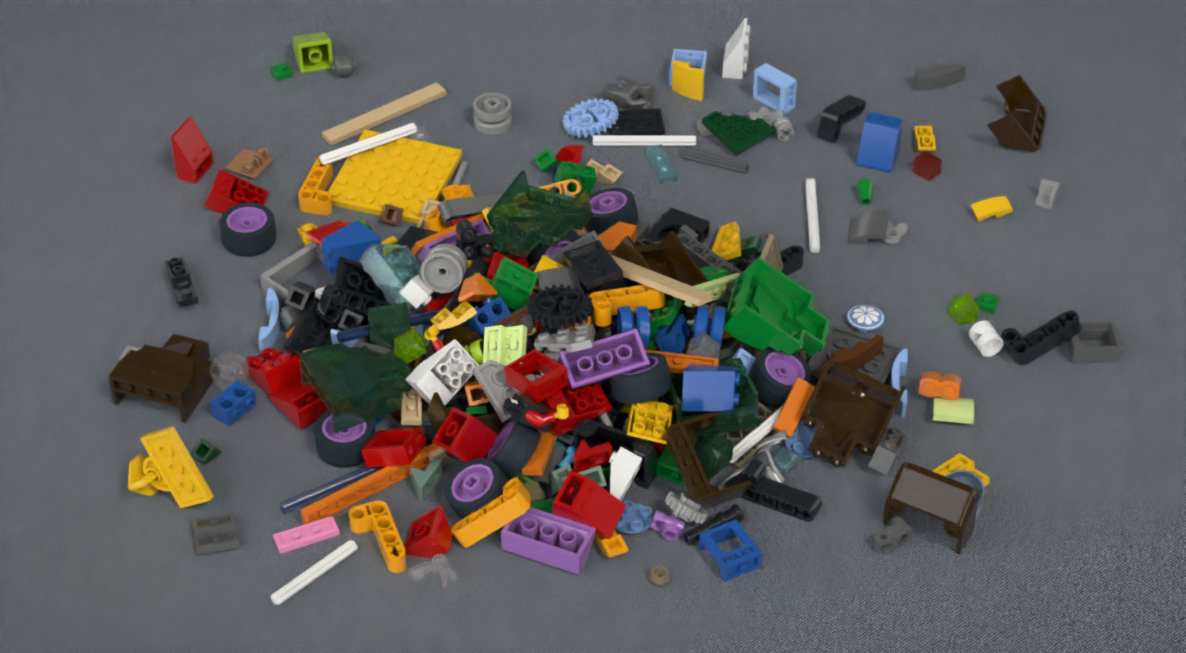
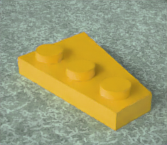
[711,221,741,261]

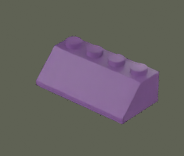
[560,329,650,389]
[501,507,596,575]

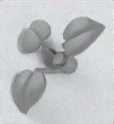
[718,430,787,490]

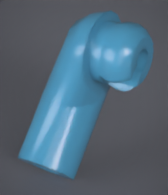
[558,446,578,468]

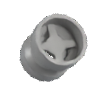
[774,116,794,141]

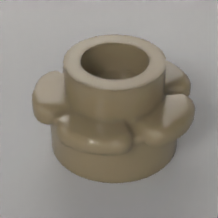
[649,565,670,585]

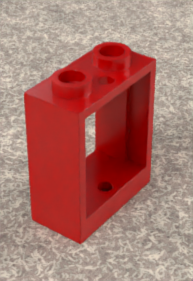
[504,349,569,403]
[361,427,426,468]

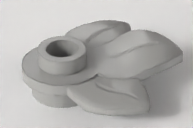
[749,106,783,127]
[883,221,907,244]

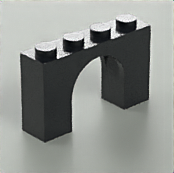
[644,208,710,243]
[285,281,368,330]

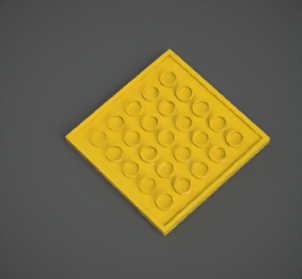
[328,129,463,224]

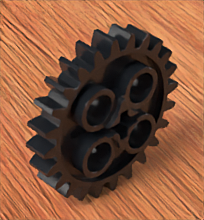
[528,284,592,329]

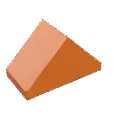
[458,273,498,302]

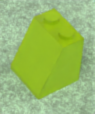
[292,32,333,73]

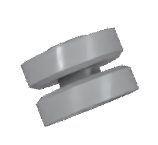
[473,92,512,135]
[420,244,468,293]

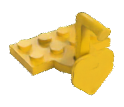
[128,426,214,508]

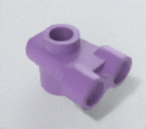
[650,510,685,540]

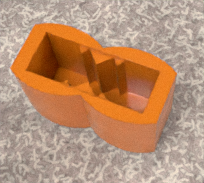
[919,371,962,400]

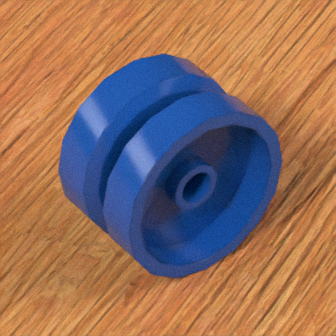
[692,304,726,350]
[616,306,650,349]

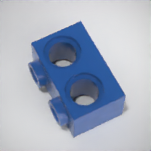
[465,296,511,335]
[654,313,691,354]
[209,380,257,426]

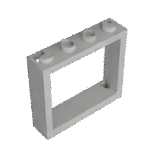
[260,242,324,311]

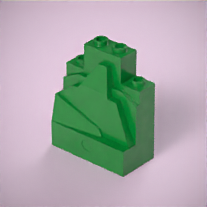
[723,257,830,356]

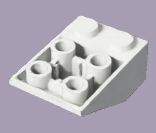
[722,18,750,79]
[405,339,479,406]

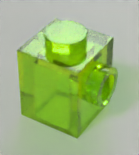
[949,293,979,326]
[394,328,427,364]

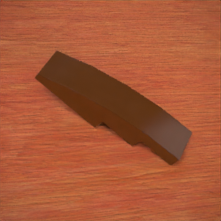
[818,334,884,380]

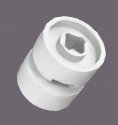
[969,320,1004,357]

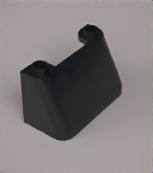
[573,419,660,489]

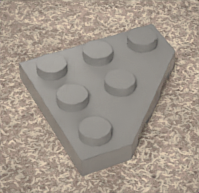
[534,323,595,352]
[472,360,542,423]

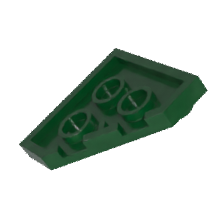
[701,111,775,156]

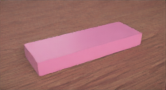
[273,516,340,554]

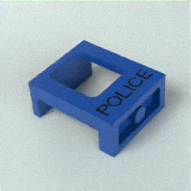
[699,519,762,582]

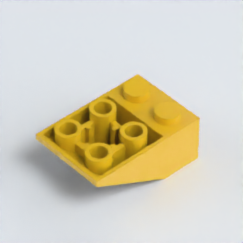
[627,400,673,444]

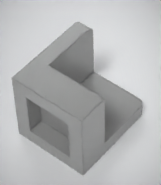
[1035,178,1060,209]

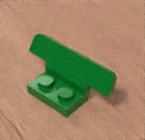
[473,257,539,311]
[646,298,683,351]

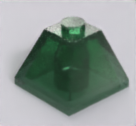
[367,302,413,351]
[675,433,734,481]

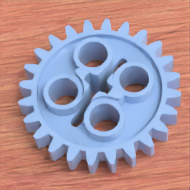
[563,98,619,138]

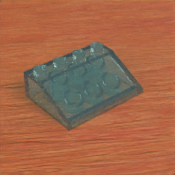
[359,244,438,316]

